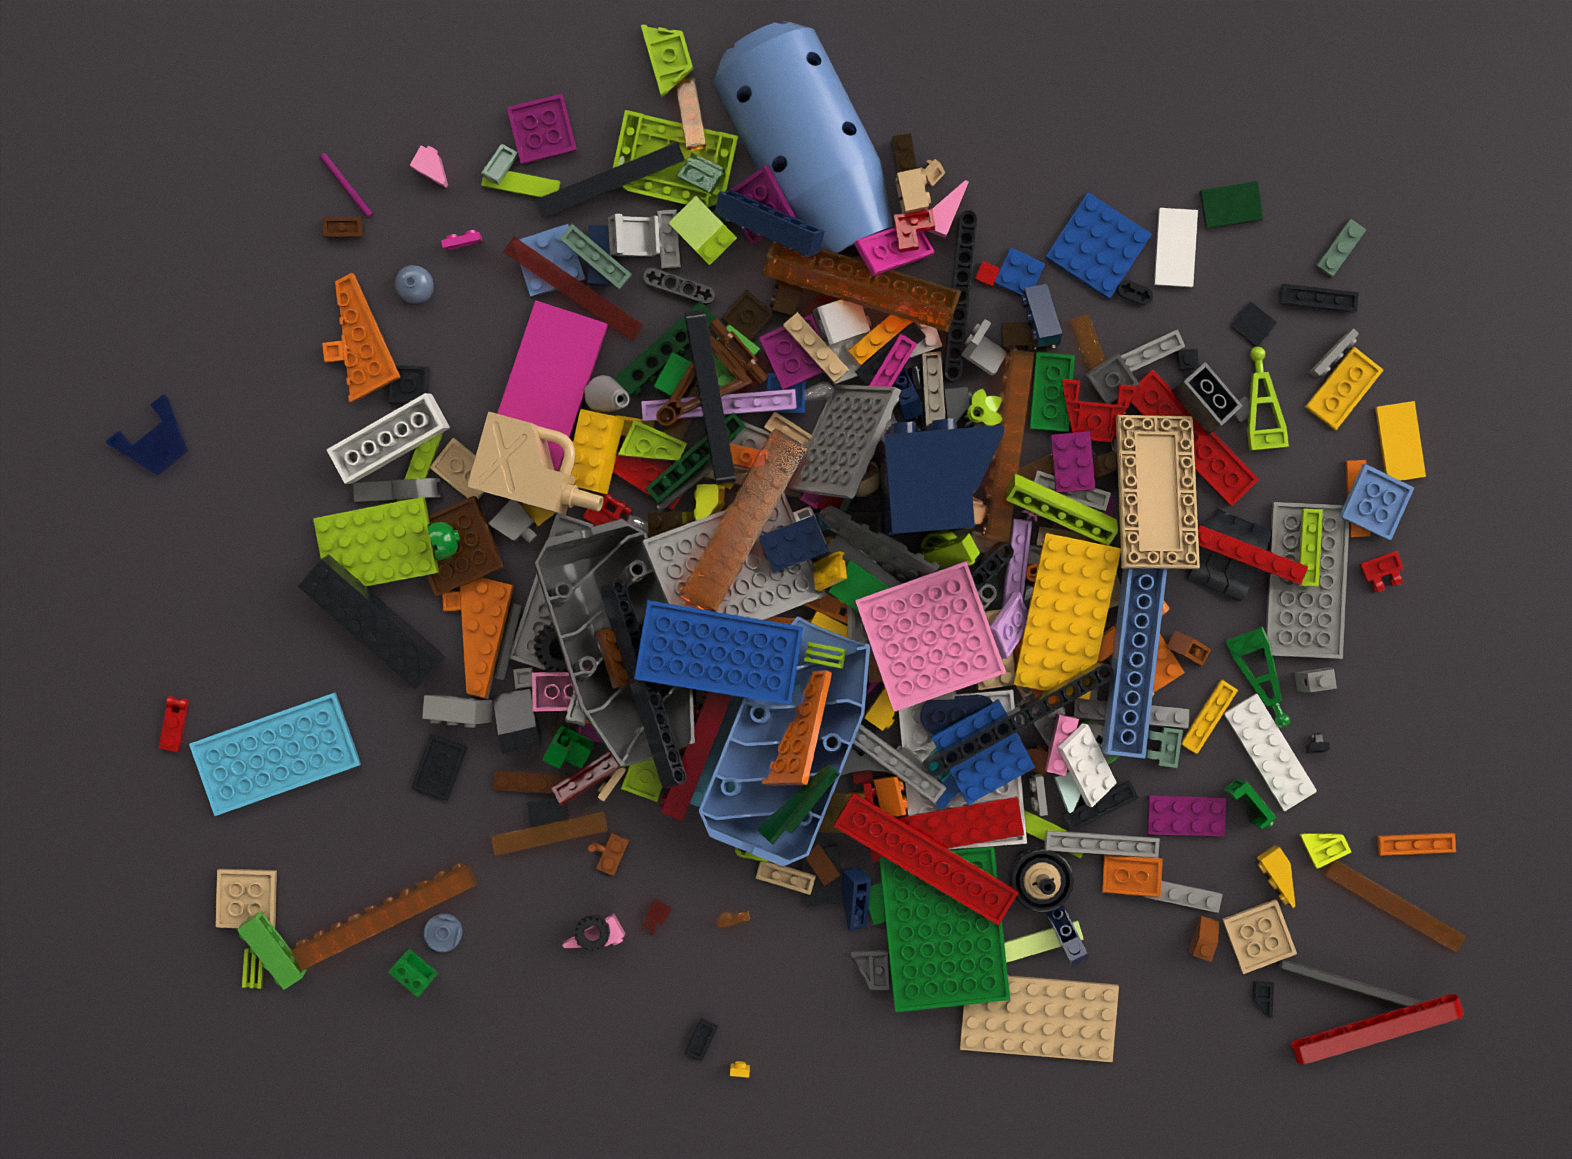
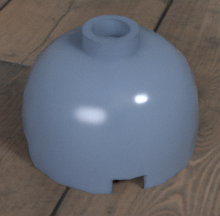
[395,265,434,304]

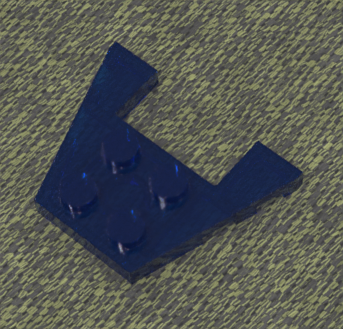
[106,394,188,475]

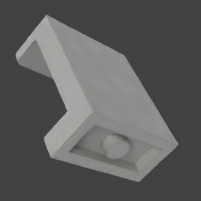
[608,214,662,257]

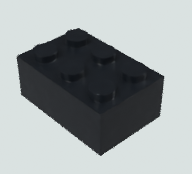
[1171,362,1243,435]

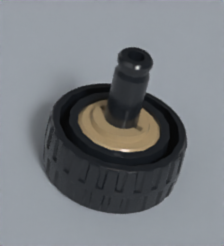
[1008,846,1074,912]

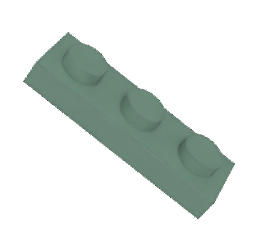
[1316,219,1366,277]

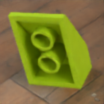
[669,196,737,265]

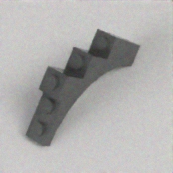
[832,742,938,780]

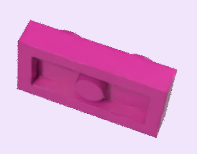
[441,230,483,251]

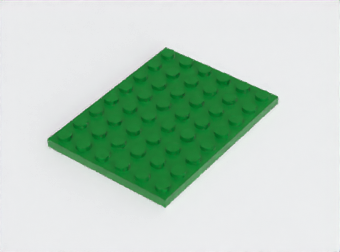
[879,846,1010,1012]

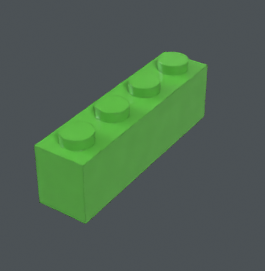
[237,910,307,990]

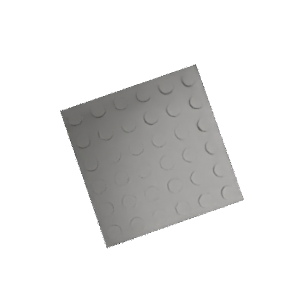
[788,385,901,499]

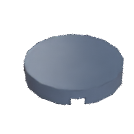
[424,913,463,952]

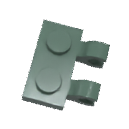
[1145,727,1183,768]

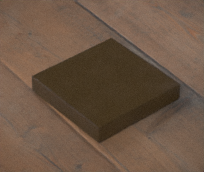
[721,289,775,342]

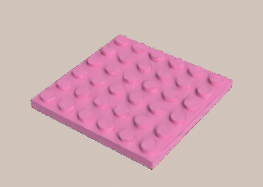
[855,561,1006,712]

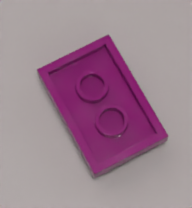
[1051,431,1095,493]

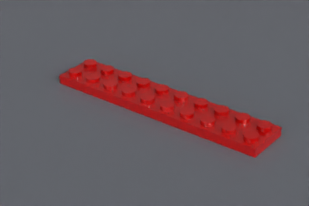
[833,792,1019,925]

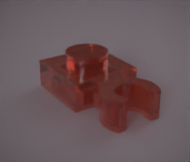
[641,899,672,935]

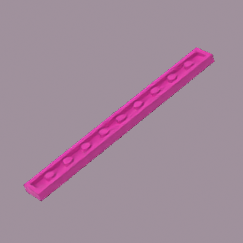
[800,334,917,509]

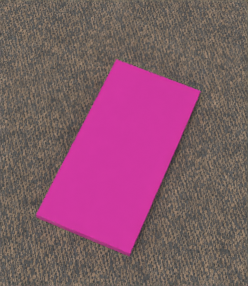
[497,300,608,470]

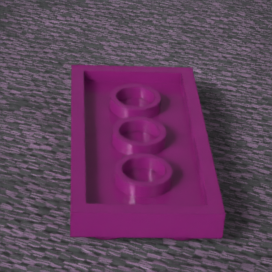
[1147,795,1226,836]

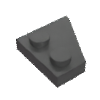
[851,950,890,990]

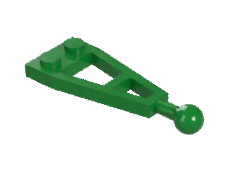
[1226,626,1290,728]

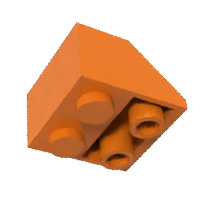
[873,774,909,816]

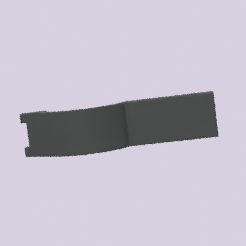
[353,478,442,502]

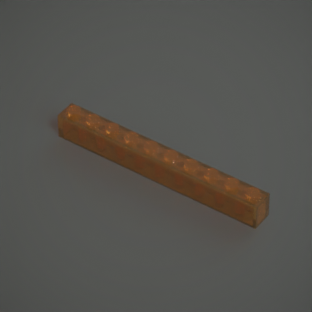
[981,349,1034,544]
[292,862,478,970]

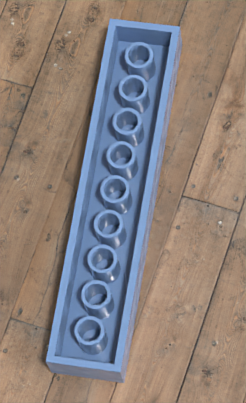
[1101,569,1167,758]

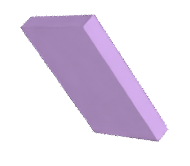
[990,592,1028,659]

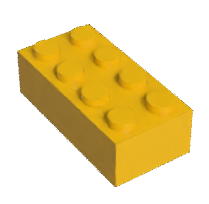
[571,409,624,494]

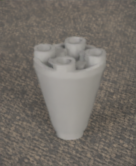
[584,375,629,414]

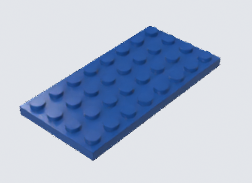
[634,600,803,705]

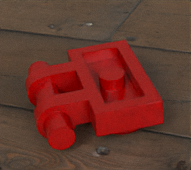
[583,492,633,526]

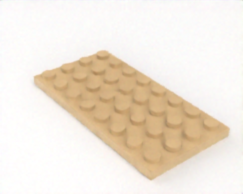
[960,975,1119,1062]

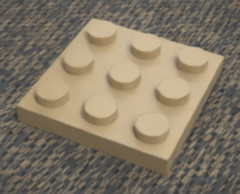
[216,869,277,928]
[1222,899,1297,974]

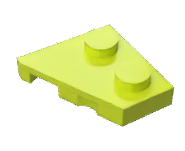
[1300,833,1351,869]

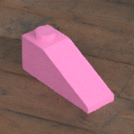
[928,180,969,238]
[562,914,625,948]

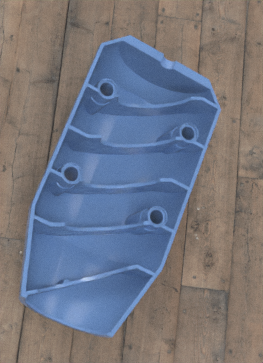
[713,21,893,263]
[699,616,870,866]

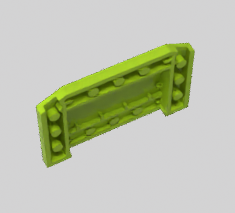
[613,110,738,207]

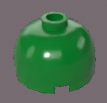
[427,521,461,561]

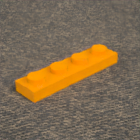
[848,301,919,366]

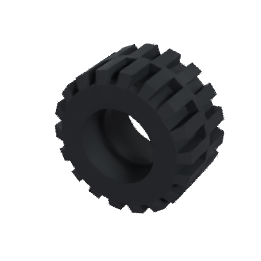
[533,622,568,672]

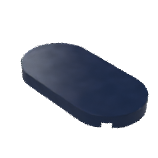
[920,694,993,735]

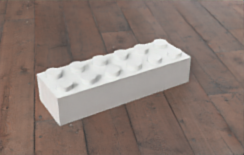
[327,393,450,484]

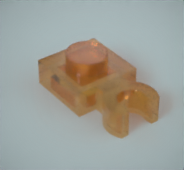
[717,911,750,929]

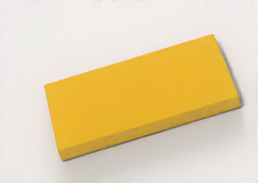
[1305,346,1383,431]
[1375,401,1426,481]

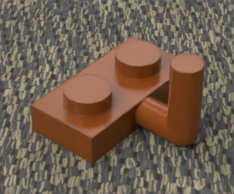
[588,832,629,876]

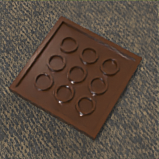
[427,496,504,597]

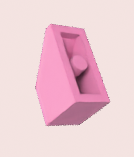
[410,145,448,188]

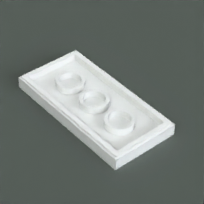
[1154,208,1198,288]

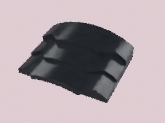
[1187,508,1272,601]

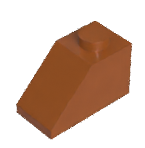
[1167,630,1211,666]
[1189,916,1219,962]

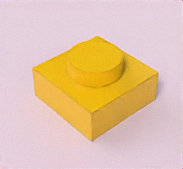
[730,1061,750,1078]

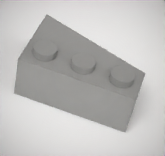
[422,695,493,727]

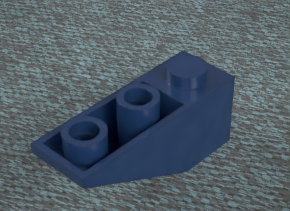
[891,366,923,421]
[1045,905,1089,967]

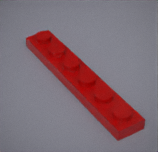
[1198,525,1308,585]

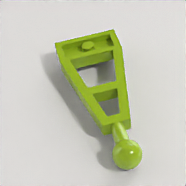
[1247,347,1289,451]

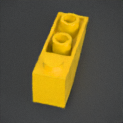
[1256,845,1295,908]

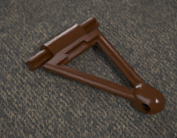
[656,318,768,426]

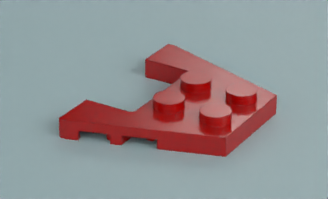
[1061,379,1137,442]

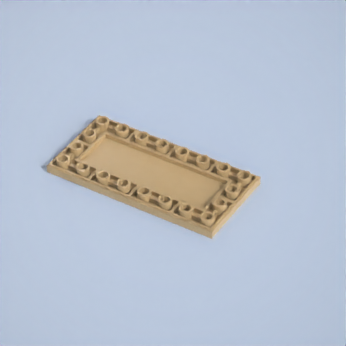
[1116,415,1200,569]

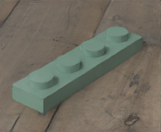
[560,224,632,290]

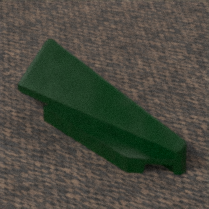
[757,764,840,845]

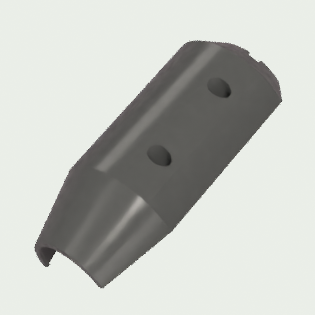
[534,519,695,767]

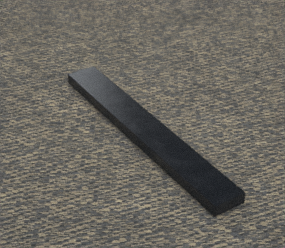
[535,142,685,218]

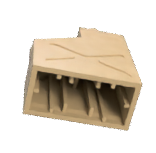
[467,411,603,515]

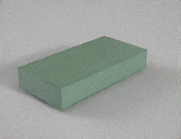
[481,144,518,185]

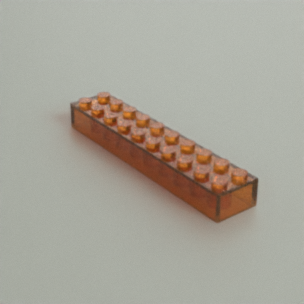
[762,242,961,332]
[678,428,808,612]

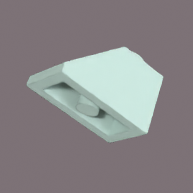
[1053,769,1081,813]

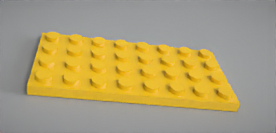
[1013,533,1121,700]

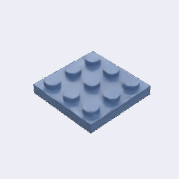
[513,224,586,297]
[1339,464,1414,540]

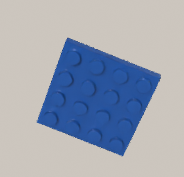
[1045,192,1152,299]
[931,700,1035,805]

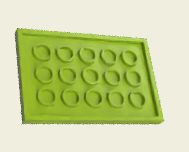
[313,497,439,587]

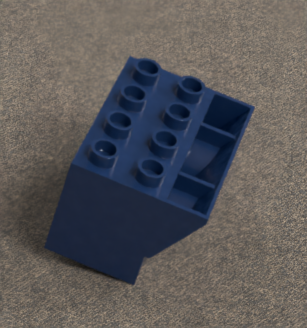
[876,418,1005,536]

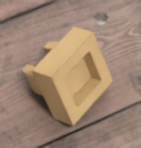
[920,159,945,187]

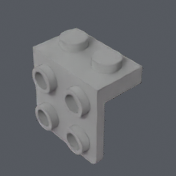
[961,319,1007,375]

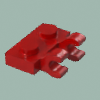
[1359,551,1404,593]

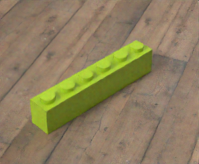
[1005,474,1118,546]

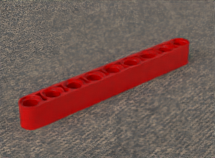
[1291,994,1464,1065]

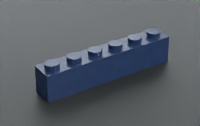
[715,189,825,257]

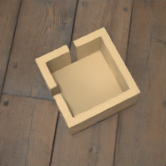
[895,168,931,213]

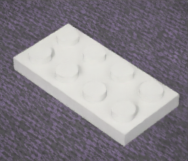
[1058,723,1117,807]

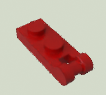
[158,696,189,752]

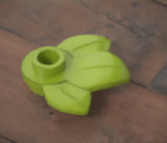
[967,389,1003,426]

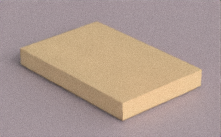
[429,438,484,500]

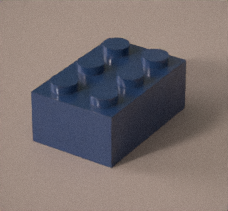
[759,515,828,575]

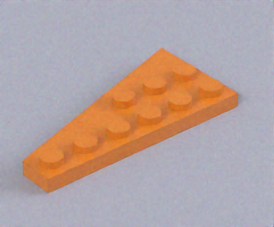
[335,273,401,403]
[460,577,514,698]
[762,670,832,786]

